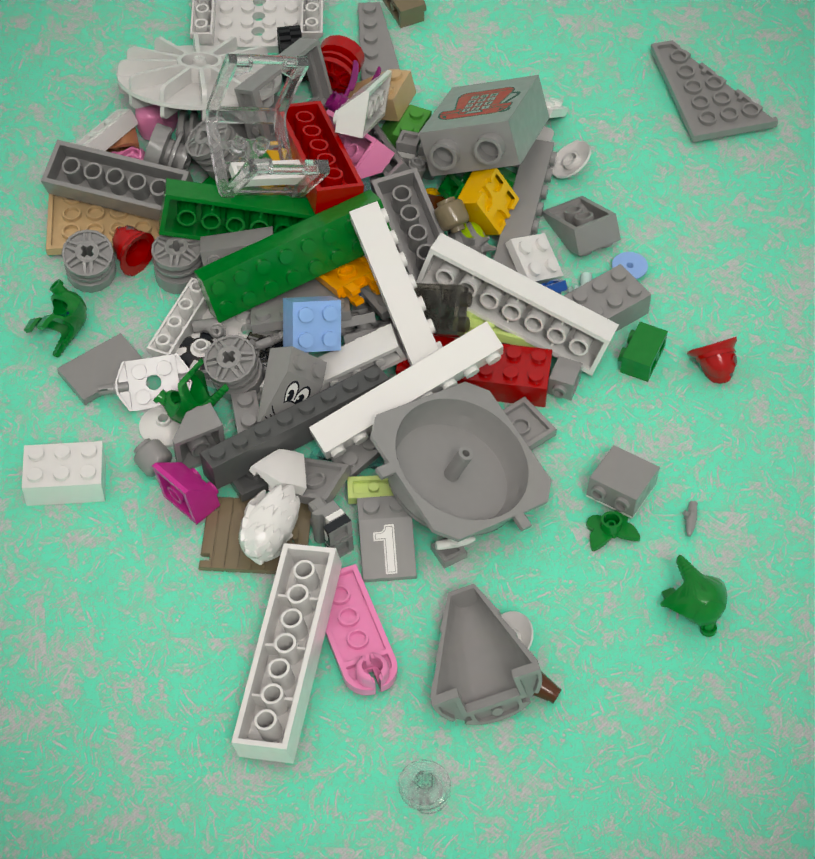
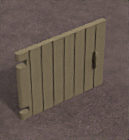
[198,497,312,574]

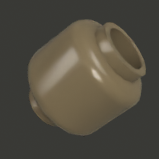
[434,196,469,234]

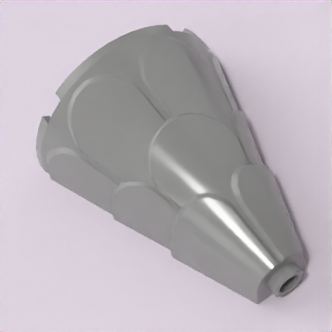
[430,584,542,725]

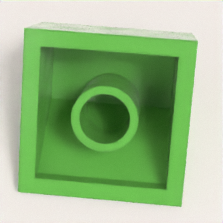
[381,105,432,149]

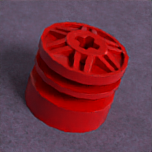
[320,35,365,94]

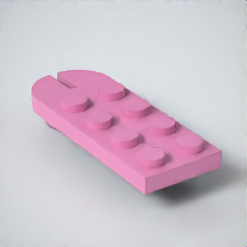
[325,564,398,696]

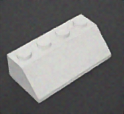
[333,70,392,138]

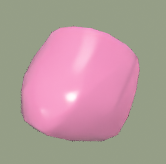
[135,105,178,140]

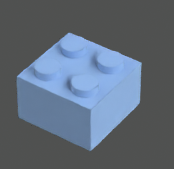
[283,296,341,352]

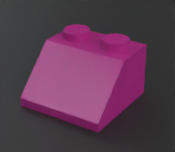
[152,462,220,525]

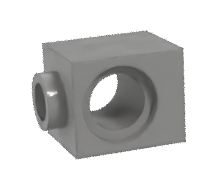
[548,356,583,400]

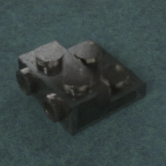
[414,283,472,338]

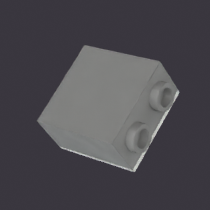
[586,445,660,519]

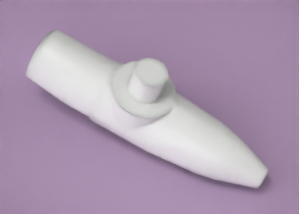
[435,537,476,550]

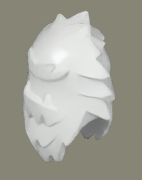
[238,484,300,565]

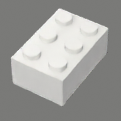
[22,441,106,506]

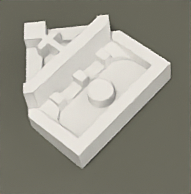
[249,449,307,495]

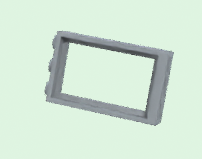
[234,38,333,149]

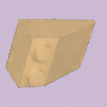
[348,69,416,121]

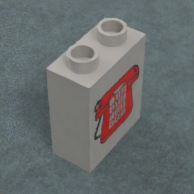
[419,75,550,176]

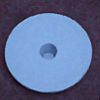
[612,252,648,279]

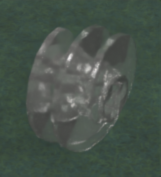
[399,760,451,814]

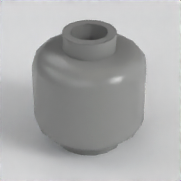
[134,438,172,477]

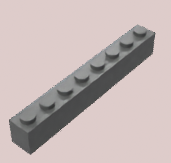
[200,364,390,489]

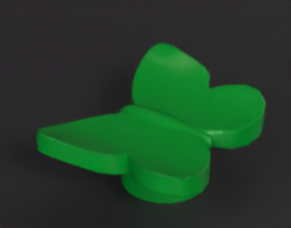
[586,511,640,551]

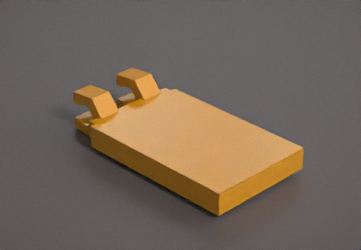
[315,256,381,307]

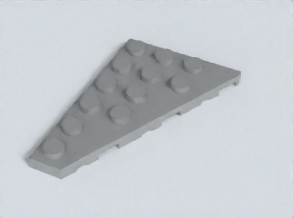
[650,40,778,142]

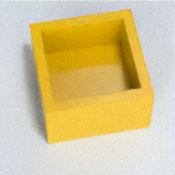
[457,168,519,235]

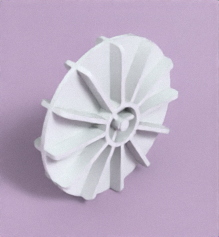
[117,33,282,121]

